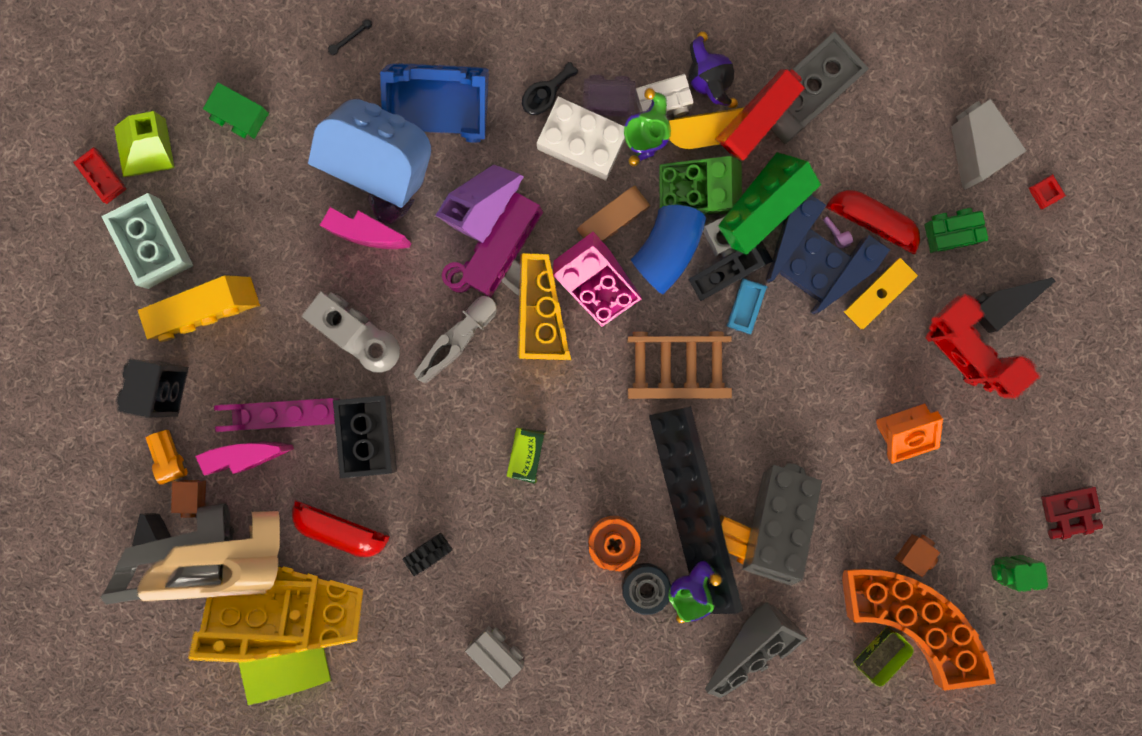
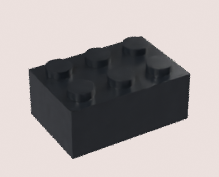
[117,358,189,418]

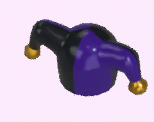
[688,31,738,109]

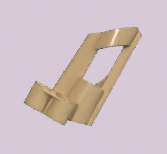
[138,511,280,601]

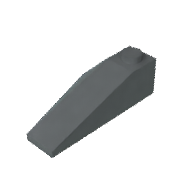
[705,602,807,698]

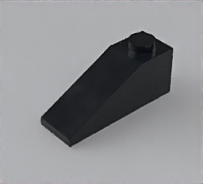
[688,241,773,301]
[975,277,1056,333]

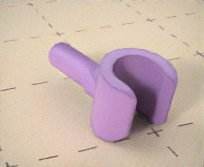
[823,216,853,248]

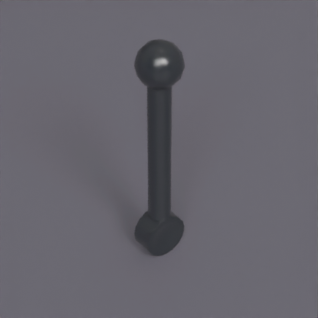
[328,19,372,55]

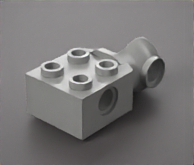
[301,292,400,373]

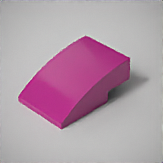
[320,207,412,249]
[195,441,294,475]

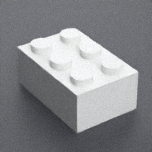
[537,96,625,181]

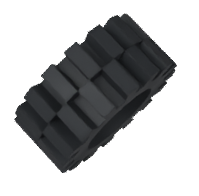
[402,533,453,576]

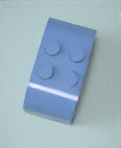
[308,99,431,208]

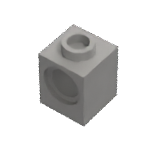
[703,216,737,258]

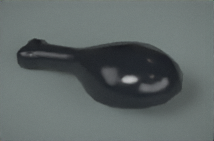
[521,62,578,115]

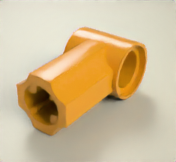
[145,430,188,485]

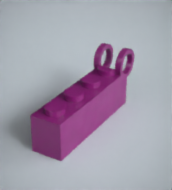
[442,192,543,298]
[214,398,340,432]

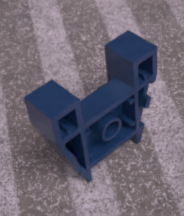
[766,195,890,314]

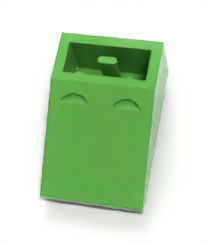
[659,156,742,214]

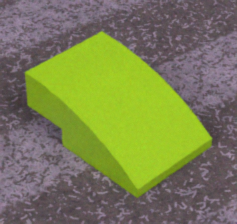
[238,647,331,705]

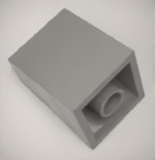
[951,99,1026,190]

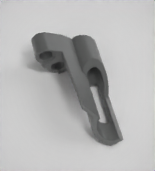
[100,503,235,605]

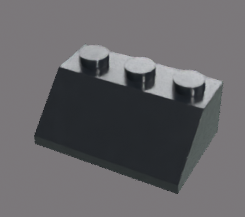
[333,395,397,479]

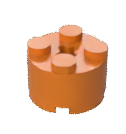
[588,516,641,571]

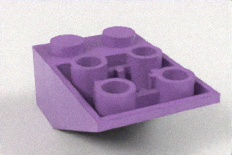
[435,165,524,243]

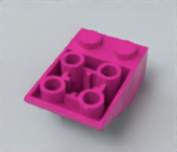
[553,232,642,327]

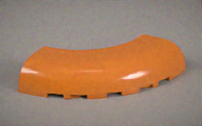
[842,569,996,691]

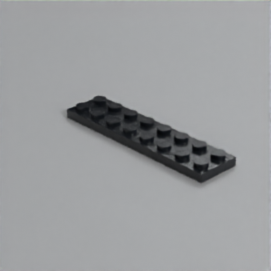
[649,406,743,614]

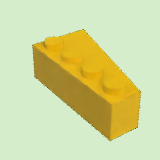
[517,254,571,360]
[138,275,260,342]

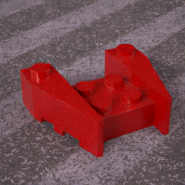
[926,294,1040,398]

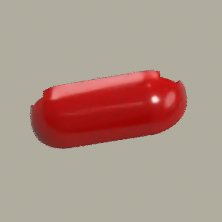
[825,190,920,255]
[292,500,390,557]

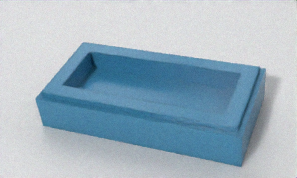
[726,278,767,334]

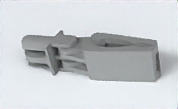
[414,296,497,383]

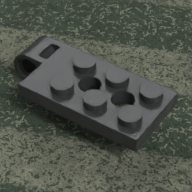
[771,31,869,144]

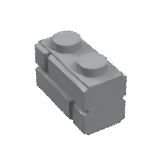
[465,625,524,689]

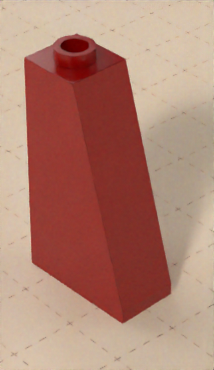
[715,69,805,160]

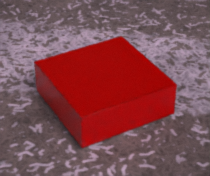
[1028,174,1066,210]

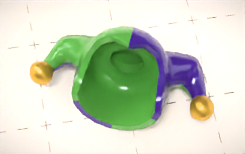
[624,88,671,167]
[668,561,721,623]

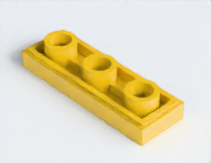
[843,258,918,330]

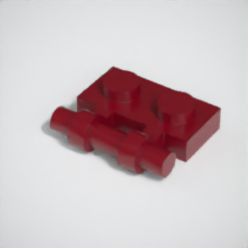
[1041,486,1103,540]

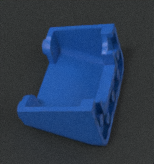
[380,63,489,143]

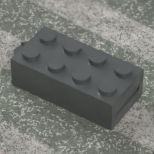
[742,463,822,586]

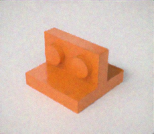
[877,404,943,464]

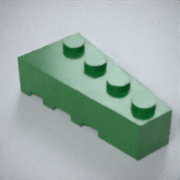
[718,152,821,255]

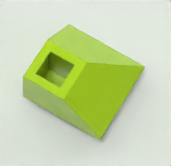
[114,111,175,177]

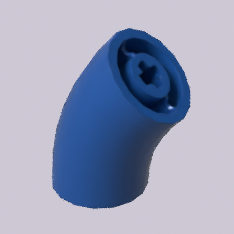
[631,205,706,295]

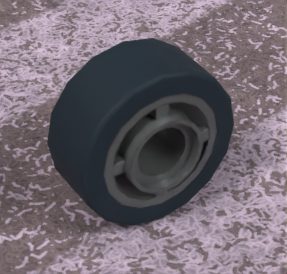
[622,563,671,615]

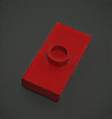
[73,147,127,204]

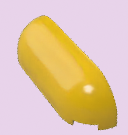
[669,107,745,149]

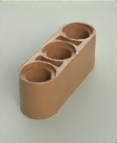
[577,186,651,242]

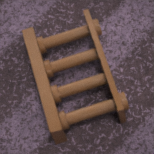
[627,331,732,399]

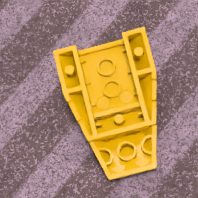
[188,566,363,662]

